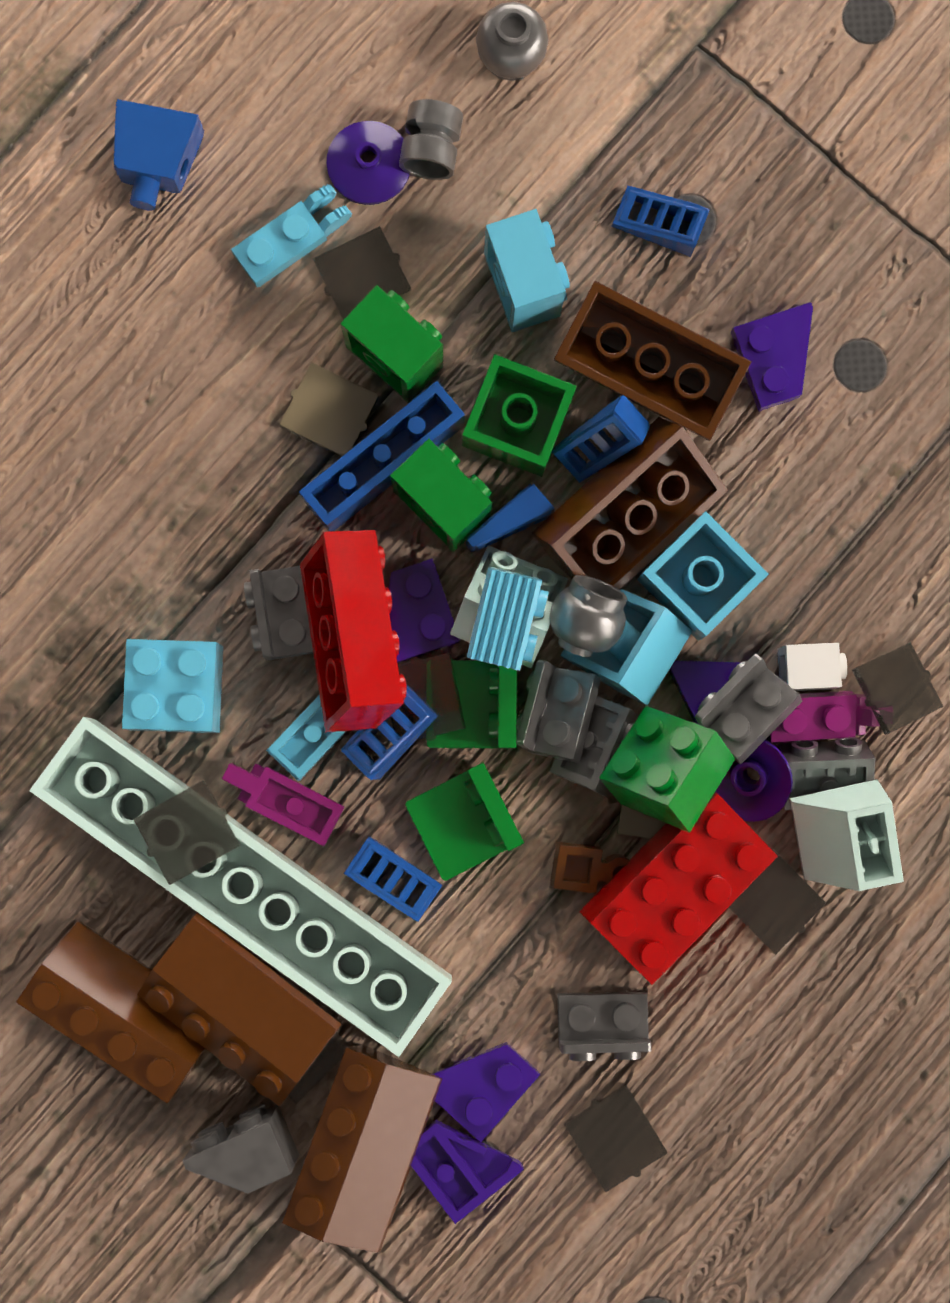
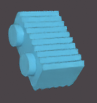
[467,567,549,671]

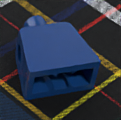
[114,99,204,211]

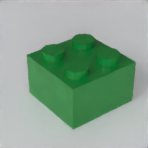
[340,285,443,403]
[462,354,577,477]
[390,438,492,552]
[599,706,736,833]

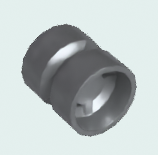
[399,99,463,180]

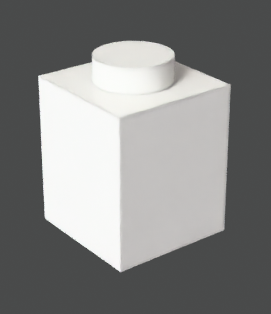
[778,643,847,691]

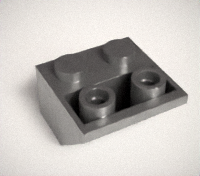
[182,1103,299,1194]

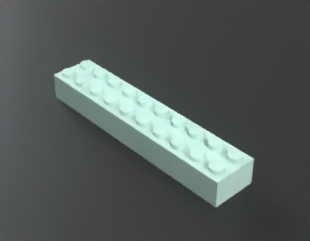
[29,717,452,1057]

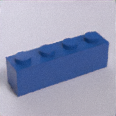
[299,381,465,531]

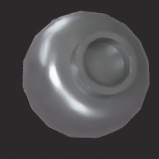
[476,1,549,81]
[550,575,627,657]

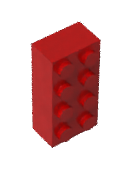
[300,530,407,732]
[579,792,778,985]

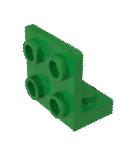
[427,660,517,749]
[405,762,524,881]

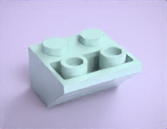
[450,545,568,668]
[790,779,904,891]

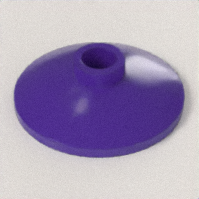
[326,121,410,205]
[715,740,793,822]

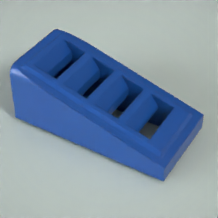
[612,185,710,257]
[552,395,650,483]
[466,484,555,553]
[341,685,438,780]
[344,836,442,922]

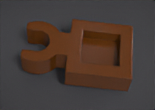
[550,841,630,893]

